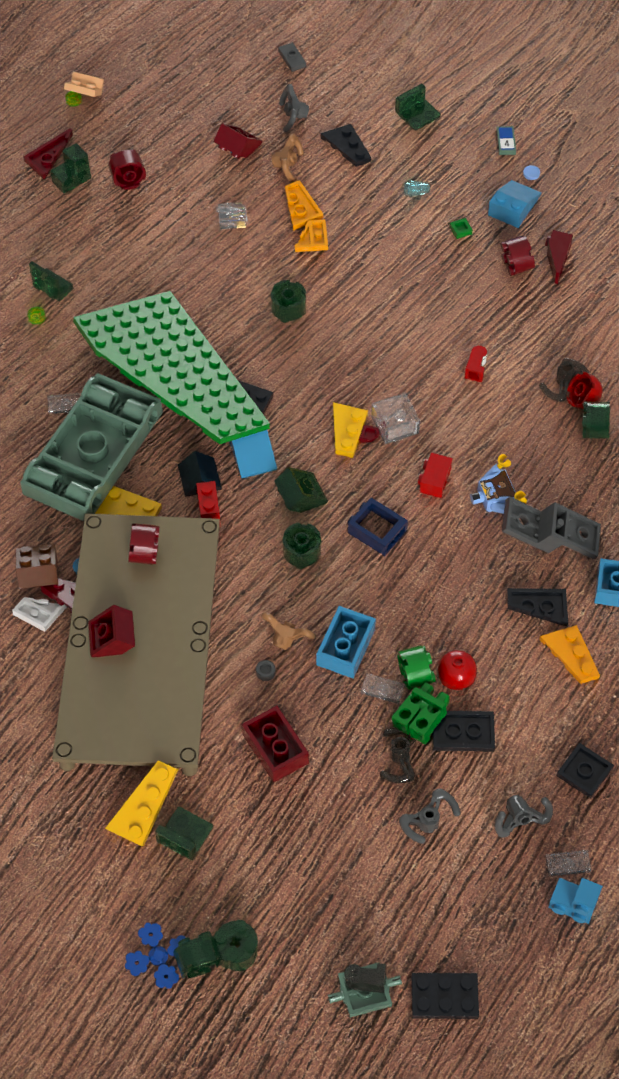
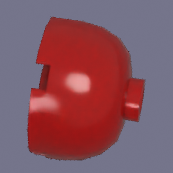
[567,372,603,410]
[437,650,477,691]

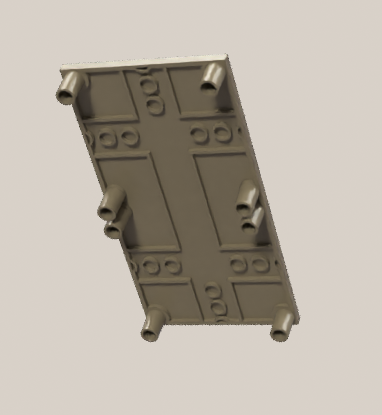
[52,514,220,777]

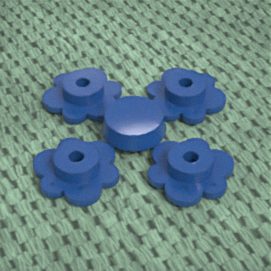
[125,923,192,989]

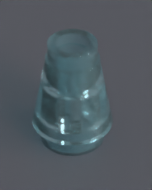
[404,180,430,197]

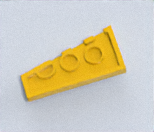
[105,760,179,846]

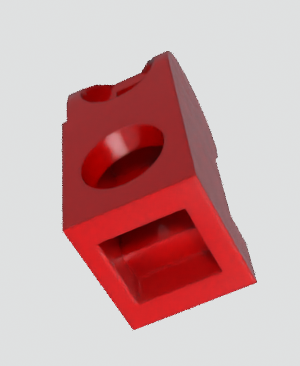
[464,346,487,383]

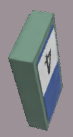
[496,126,516,155]

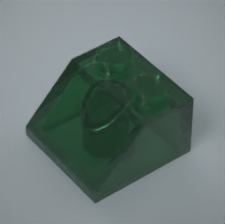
[274,467,328,513]

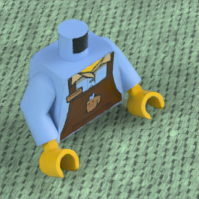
[470,454,527,514]

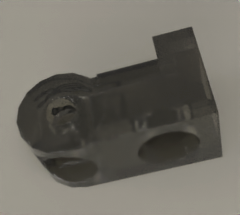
[344,963,387,993]

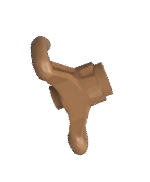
[272,134,304,183]
[261,612,316,651]

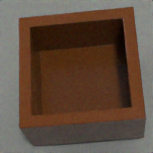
[16,544,58,589]

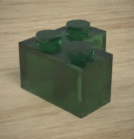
[50,143,91,194]

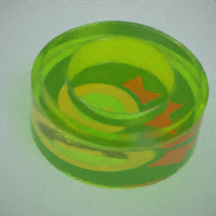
[65,91,82,107]
[27,307,46,324]

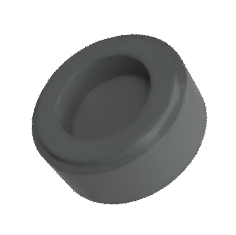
[256,660,276,681]

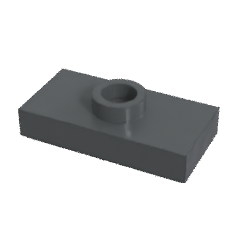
[278,42,306,72]

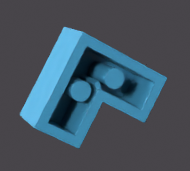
[548,878,603,924]

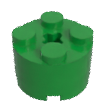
[397,645,436,690]

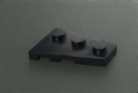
[321,124,371,167]
[507,588,568,627]

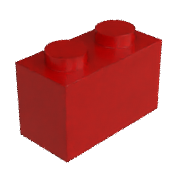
[418,452,453,498]
[196,481,220,519]

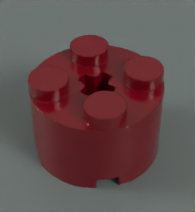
[108,149,146,190]
[500,236,535,276]
[128,523,160,565]

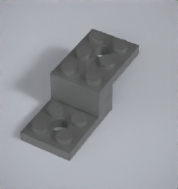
[502,497,601,559]

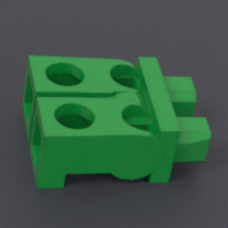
[391,682,450,745]

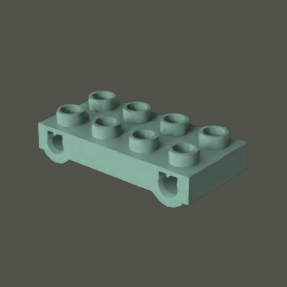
[20,373,163,521]

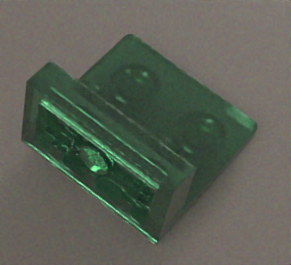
[395,83,441,131]
[29,261,73,302]
[155,807,214,861]

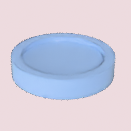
[523,165,540,180]

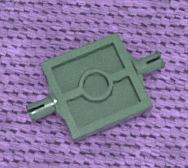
[328,962,402,1018]

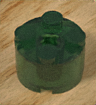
[271,280,306,323]
[582,401,610,439]
[282,523,321,569]
[214,920,258,971]
[173,931,223,979]

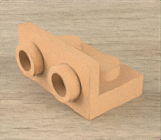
[64,72,104,97]

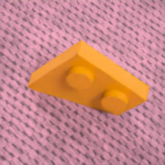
[295,219,328,252]

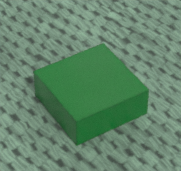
[450,218,473,239]

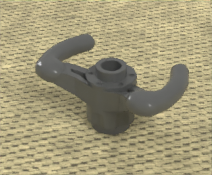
[279,84,309,132]
[399,788,461,844]
[494,795,553,838]

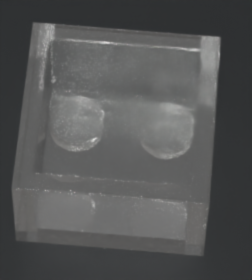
[371,393,420,444]

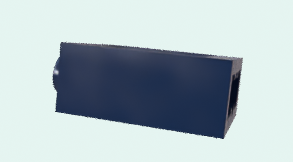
[347,498,408,556]

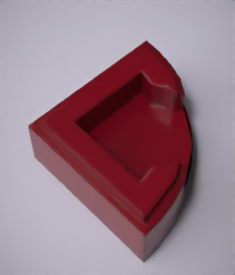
[359,425,382,443]

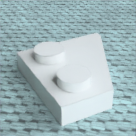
[12,597,67,632]

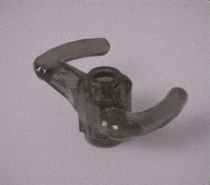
[539,358,589,402]
[380,727,417,783]

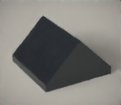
[178,451,222,497]

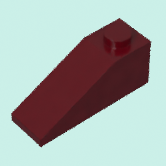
[545,230,573,284]

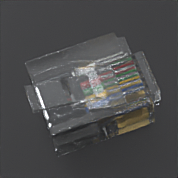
[216,202,248,229]

